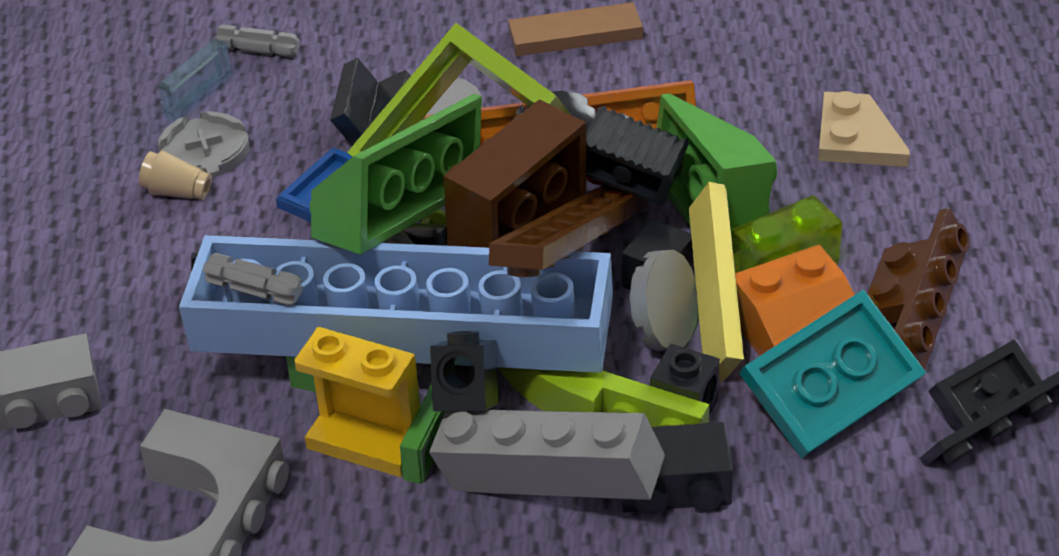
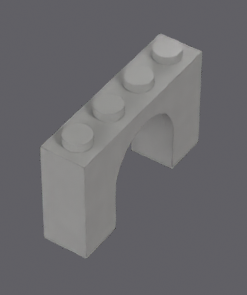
[67,409,289,556]

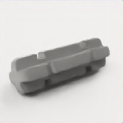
[215,25,300,58]
[203,253,303,306]

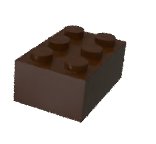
[443,99,586,248]

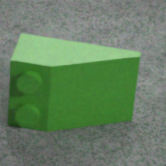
[656,93,777,248]

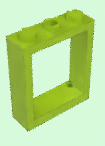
[347,23,570,225]

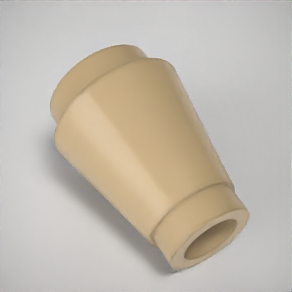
[139,150,212,200]

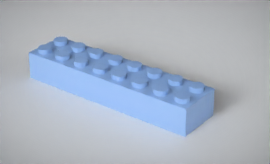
[179,235,613,373]

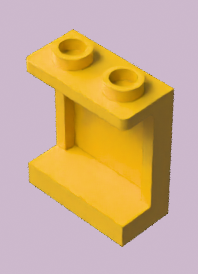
[294,327,421,477]

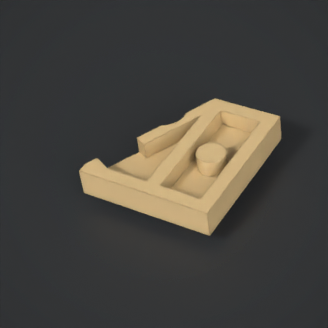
[818,91,910,167]

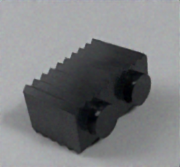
[586,106,689,206]

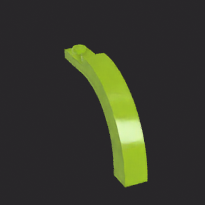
[497,367,709,427]

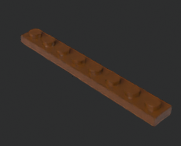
[489,185,648,277]

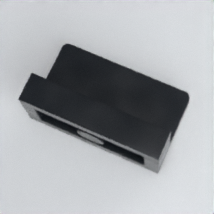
[330,58,411,146]

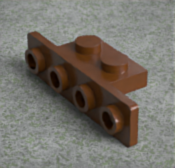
[867,208,969,370]

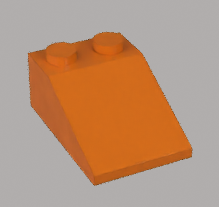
[735,244,855,356]

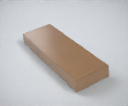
[508,2,643,57]

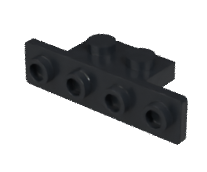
[920,339,1059,467]

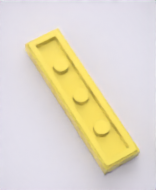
[689,182,744,382]

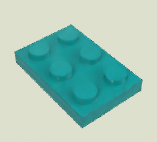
[739,289,927,459]

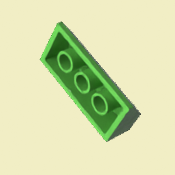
[309,94,482,255]

